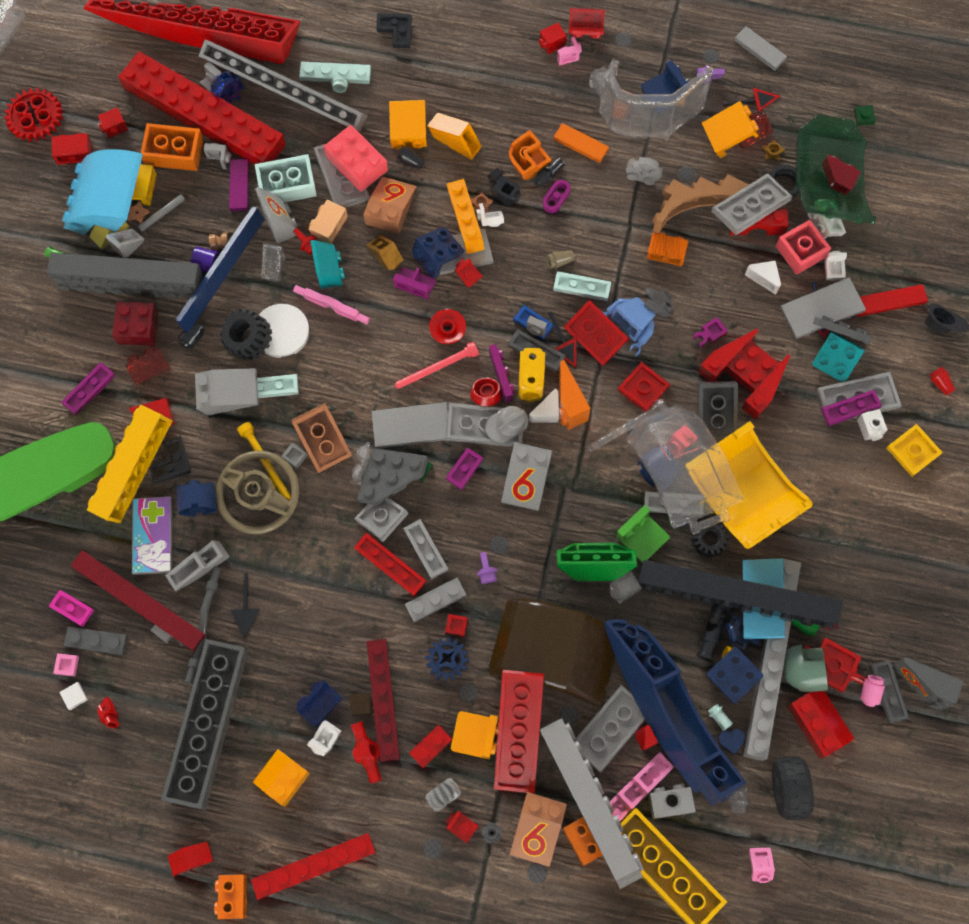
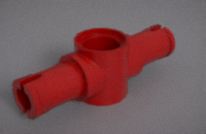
[350,721,382,784]

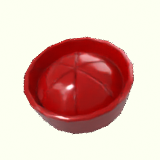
[470,378,502,406]

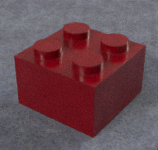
[112,302,158,346]

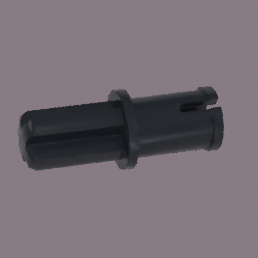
[533,157,565,187]

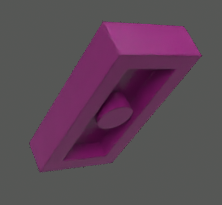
[446,448,483,490]

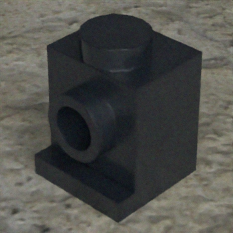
[492,176,521,207]

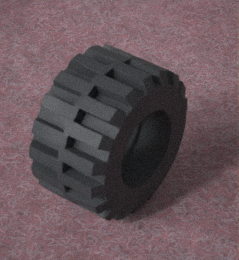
[220,309,272,360]

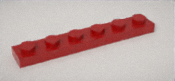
[251,833,376,900]

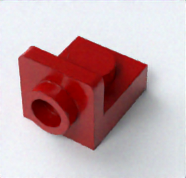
[454,258,483,288]
[446,811,479,843]

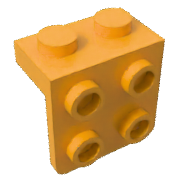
[451,711,499,760]

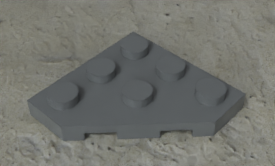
[357,448,429,505]

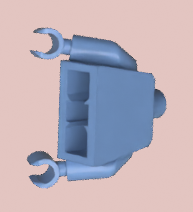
[603,297,656,356]

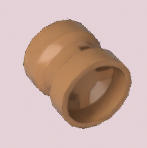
[209,232,230,251]

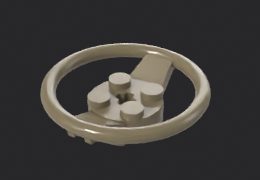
[216,451,299,534]

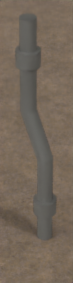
[185,567,221,684]

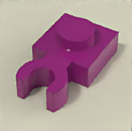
[692,317,728,348]

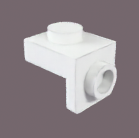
[476,203,504,227]
[824,251,847,281]
[307,720,342,756]

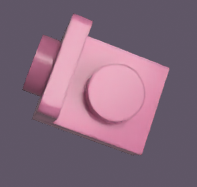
[557,37,582,66]
[749,848,775,883]

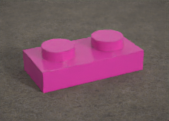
[49,590,94,627]

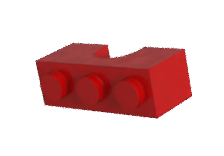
[730,209,788,236]

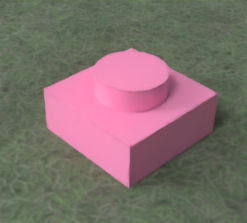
[54,653,79,677]

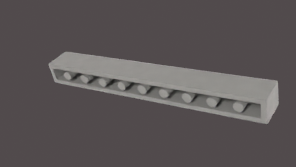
[199,39,368,132]
[743,559,801,761]

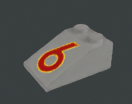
[255,187,298,244]
[501,442,552,511]

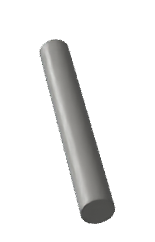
[138,194,185,232]

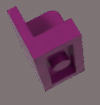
[393,267,436,300]

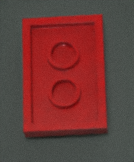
[564,300,629,366]

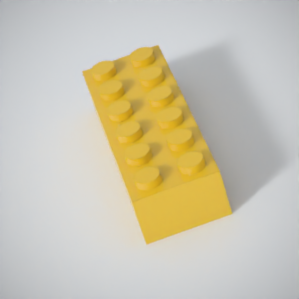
[87,405,173,524]
[621,808,727,924]

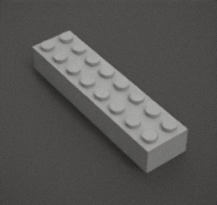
[540,718,644,889]

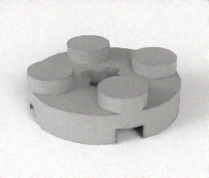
[626,157,663,185]

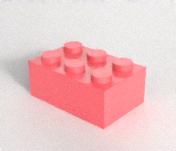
[324,125,388,192]

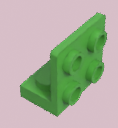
[616,505,670,563]

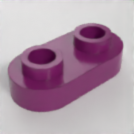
[543,180,571,213]

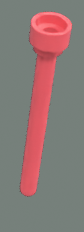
[395,342,479,389]

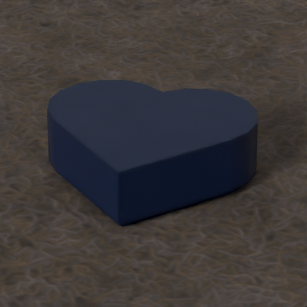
[718,729,745,755]

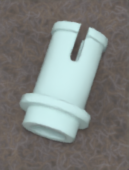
[708,704,733,731]

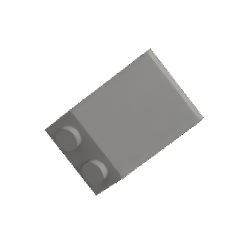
[195,368,259,416]

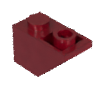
[822,155,861,196]

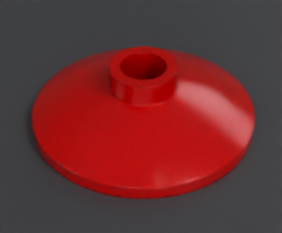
[429,309,466,344]

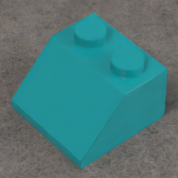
[310,240,345,289]

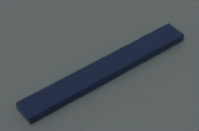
[176,207,265,332]

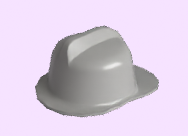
[485,406,528,443]

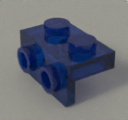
[296,680,343,728]

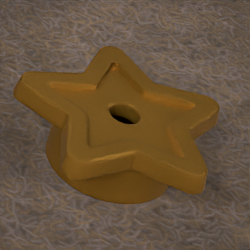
[762,140,785,161]

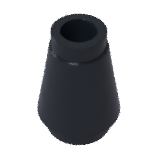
[397,146,425,170]

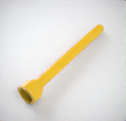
[237,422,291,501]

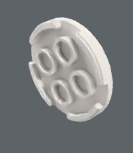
[259,304,309,358]

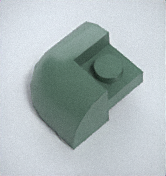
[784,645,828,692]

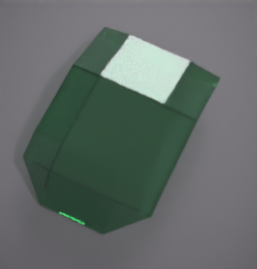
[796,114,876,224]

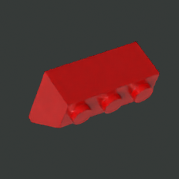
[787,691,855,759]

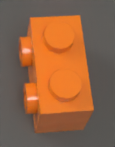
[563,817,602,866]
[214,875,247,919]

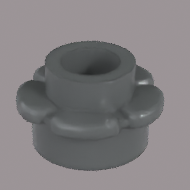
[482,823,502,843]

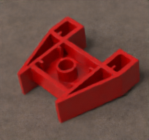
[698,329,790,420]

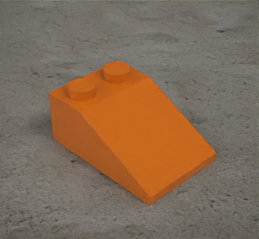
[559,360,591,430]

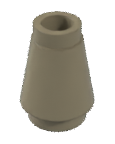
[546,250,574,270]

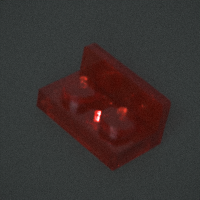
[739,112,774,148]

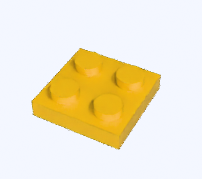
[886,424,943,477]

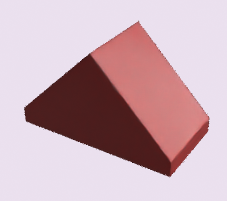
[168,841,214,876]

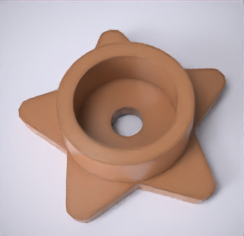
[470,193,493,213]
[127,202,150,223]

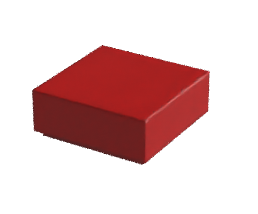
[445,614,468,638]

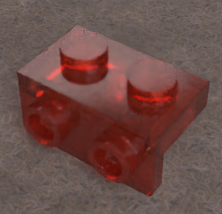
[125,346,170,385]

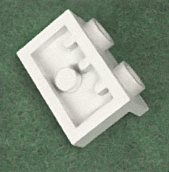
[807,201,846,239]

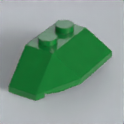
[556,543,637,581]

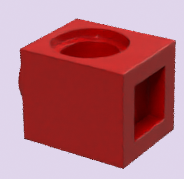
[538,22,567,54]
[98,107,128,139]

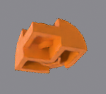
[509,130,552,180]

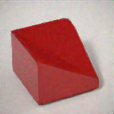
[634,725,658,751]

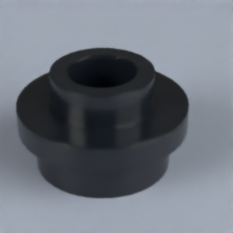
[487,168,504,184]

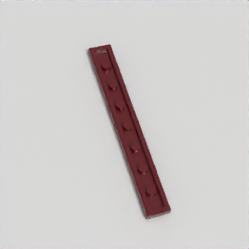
[71,550,206,651]

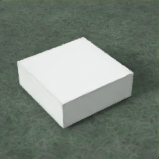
[60,682,88,710]

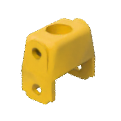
[518,348,545,402]

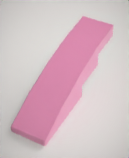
[610,752,674,821]

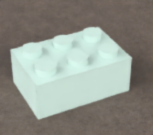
[255,154,317,203]

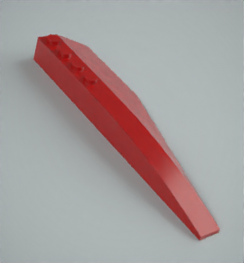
[84,0,300,64]

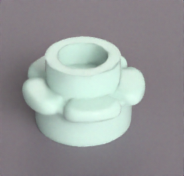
[331,77,348,93]

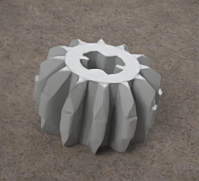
[425,778,461,811]

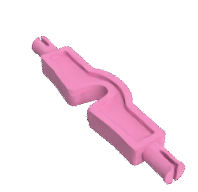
[293,285,370,325]

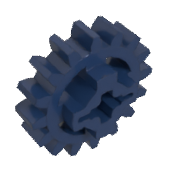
[425,637,469,682]

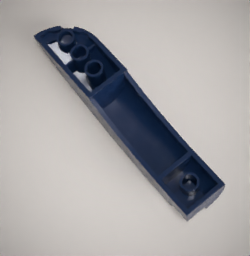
[604,619,747,806]

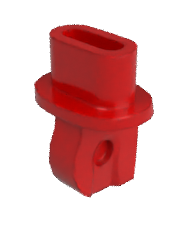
[293,228,316,255]
[97,697,119,729]

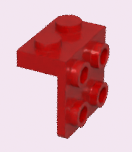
[569,8,605,38]

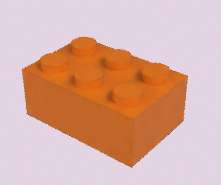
[141,123,204,171]

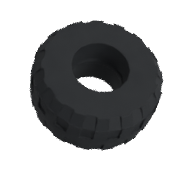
[772,756,814,820]

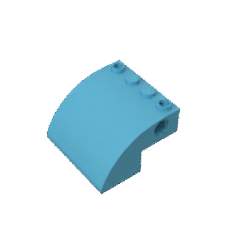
[62,149,143,235]

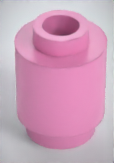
[860,675,885,707]

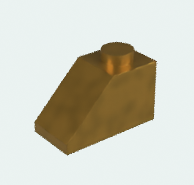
[366,235,404,270]

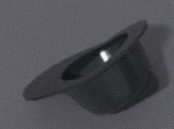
[924,303,969,334]

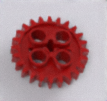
[4,88,64,142]

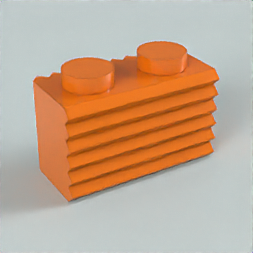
[646,232,688,267]

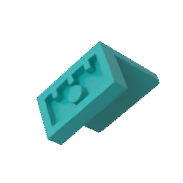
[812,331,865,382]

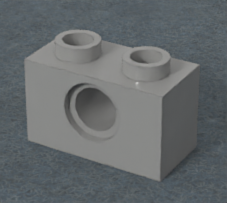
[648,784,696,819]

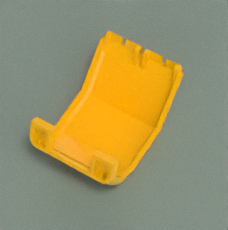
[684,421,813,549]

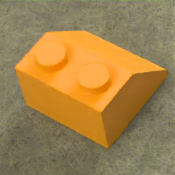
[253,749,310,807]

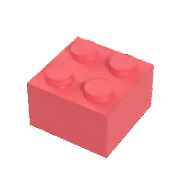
[775,220,831,275]

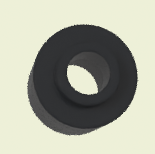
[178,322,205,349]

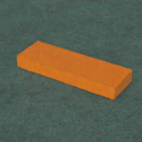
[553,123,609,163]

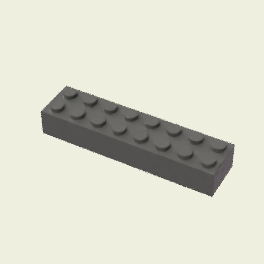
[47,252,204,300]
[161,639,249,811]

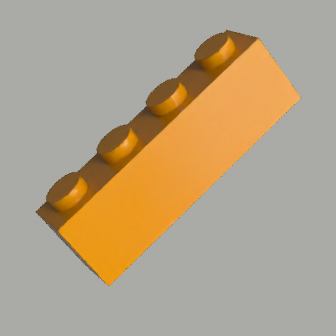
[447,179,485,254]

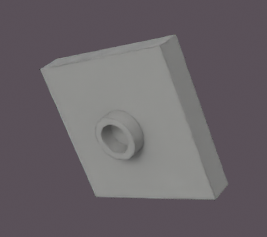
[354,497,409,542]

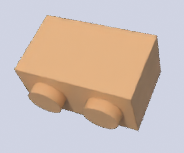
[309,200,348,244]

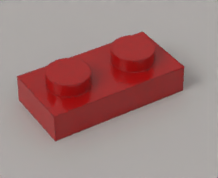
[409,725,452,768]

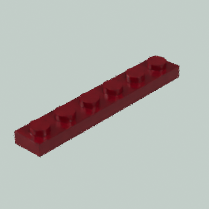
[366,639,400,762]

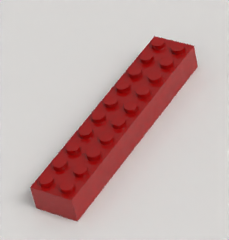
[118,51,286,165]

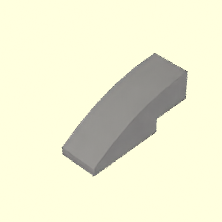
[165,541,230,591]

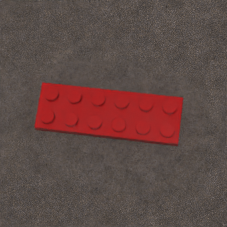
[494,670,544,794]

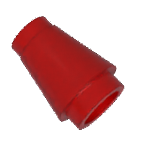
[929,367,956,395]

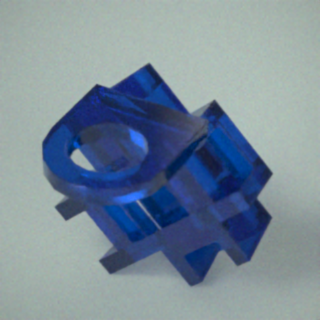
[210,70,245,104]

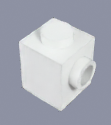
[857,409,888,441]

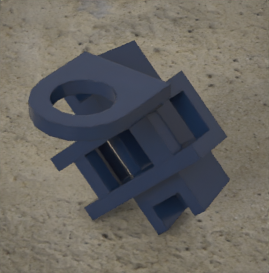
[725,615,760,651]

